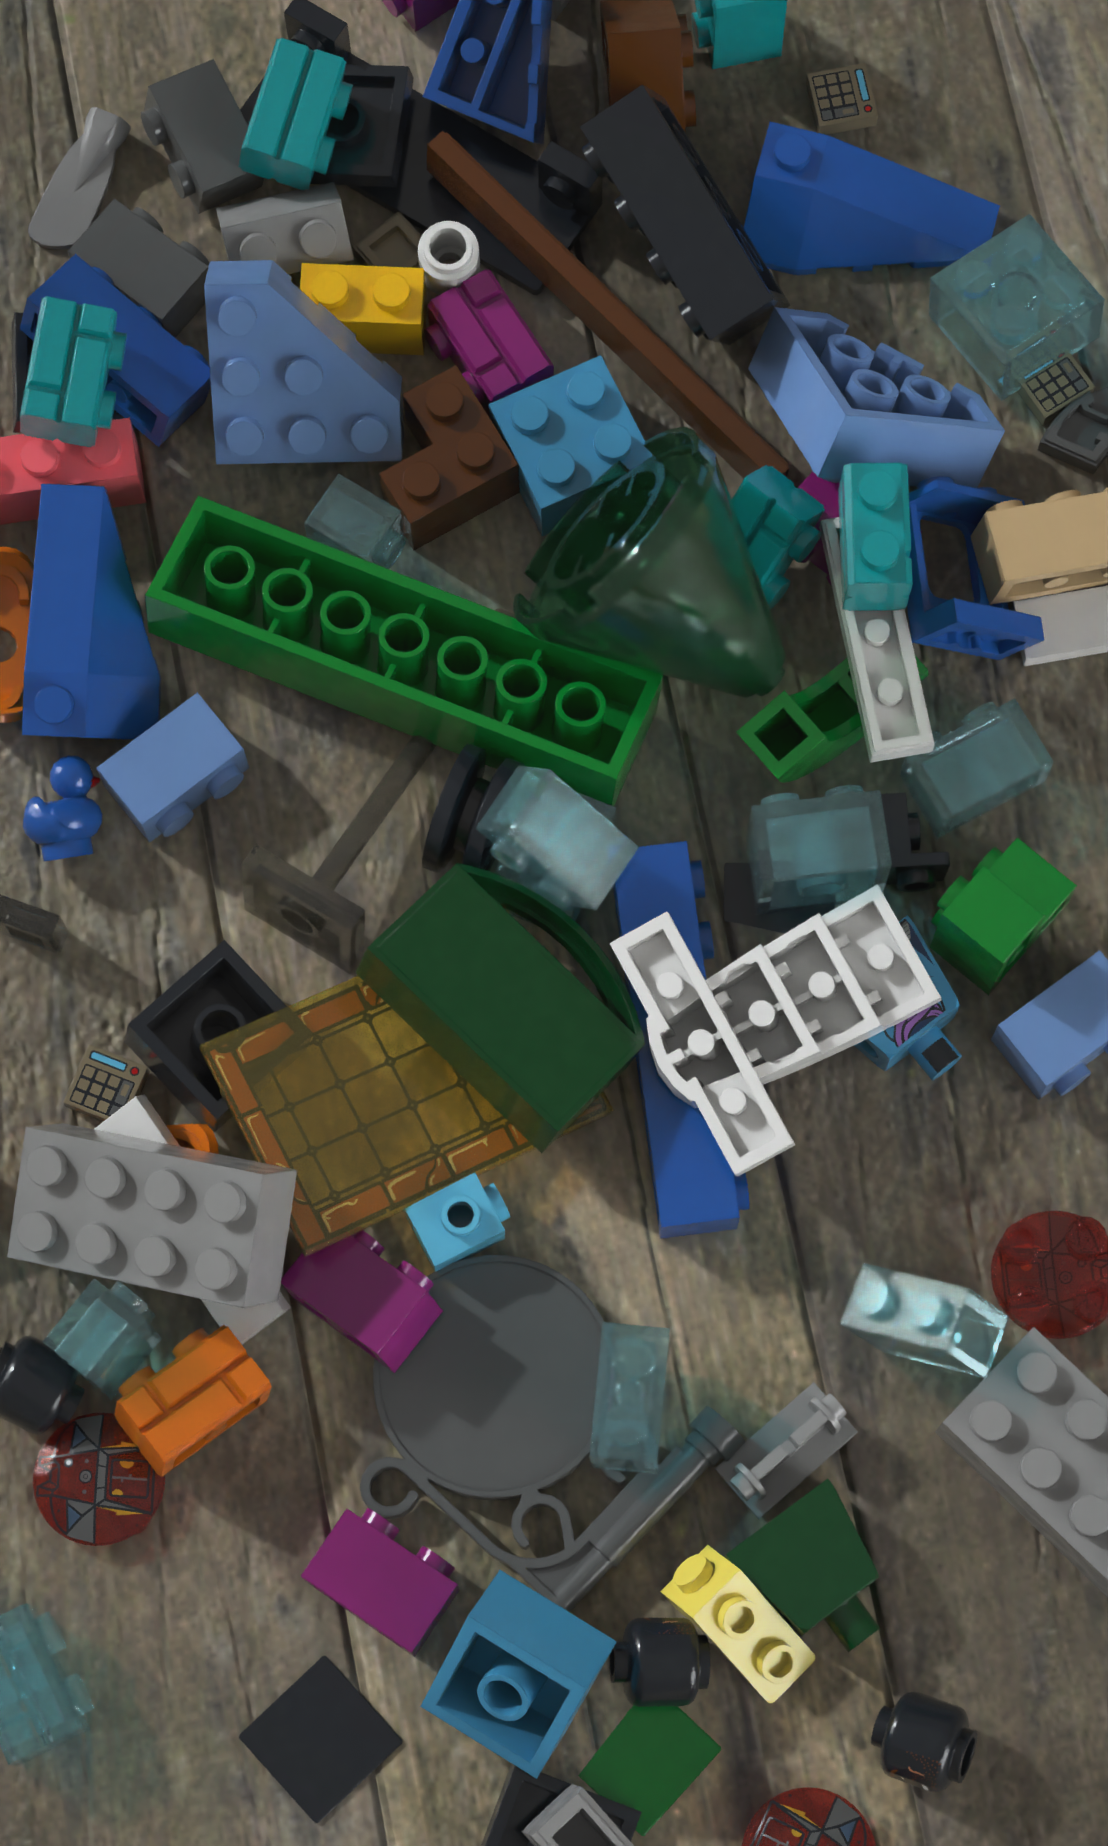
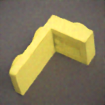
[660,1545,815,1703]

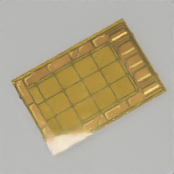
[200,910,614,1257]

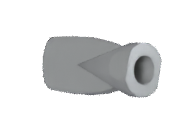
[28,107,131,249]

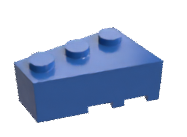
[422,0,552,145]

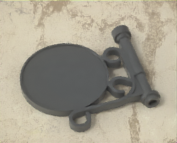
[360,1255,745,1612]

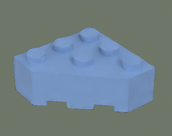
[204,260,404,464]
[748,307,1005,488]

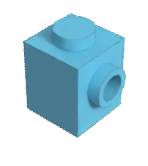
[405,1172,511,1272]

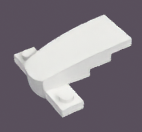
[610,884,942,1177]

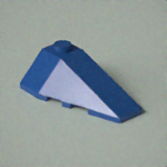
[744,122,1000,275]
[22,484,161,739]

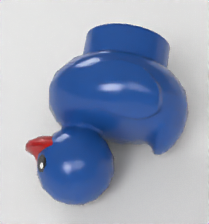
[23,755,103,862]

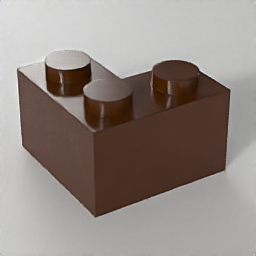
[600,0,696,132]
[379,365,520,551]

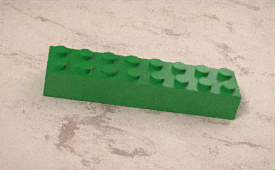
[145,496,663,814]

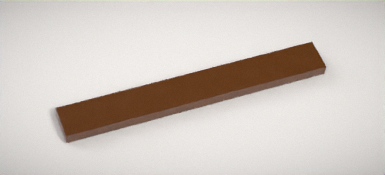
[426,131,790,479]

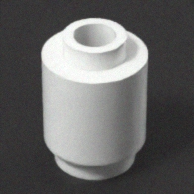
[418,221,481,295]

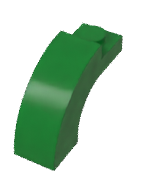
[736,655,929,783]

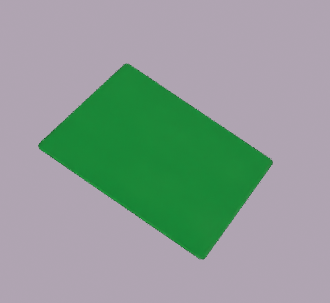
[578,1705,721,1836]

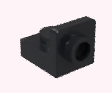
[874,792,950,892]

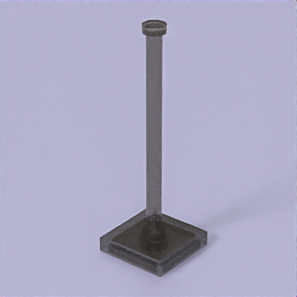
[242,608,520,974]

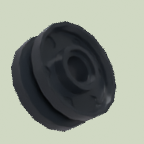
[422,743,524,873]

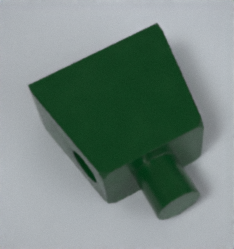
[725,1478,880,1652]

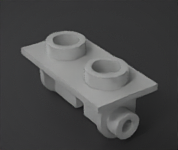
[715,1382,858,1520]

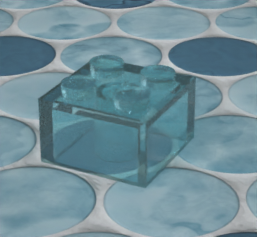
[929,214,1105,401]
[745,785,892,915]

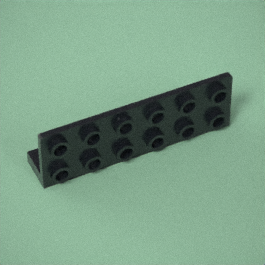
[240,0,602,295]

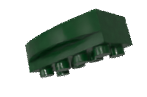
[355,863,645,1153]

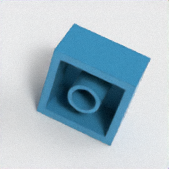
[489,355,654,536]
[420,1570,617,1779]

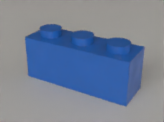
[19,254,211,447]

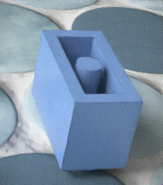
[96,692,249,843]
[991,950,1108,1100]

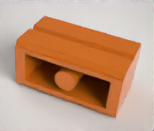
[114,1325,272,1477]

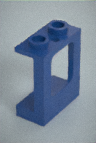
[907,476,1044,660]

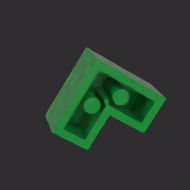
[930,838,1077,996]

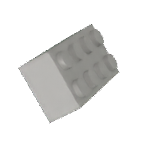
[7,1123,297,1308]
[935,1327,1108,1597]

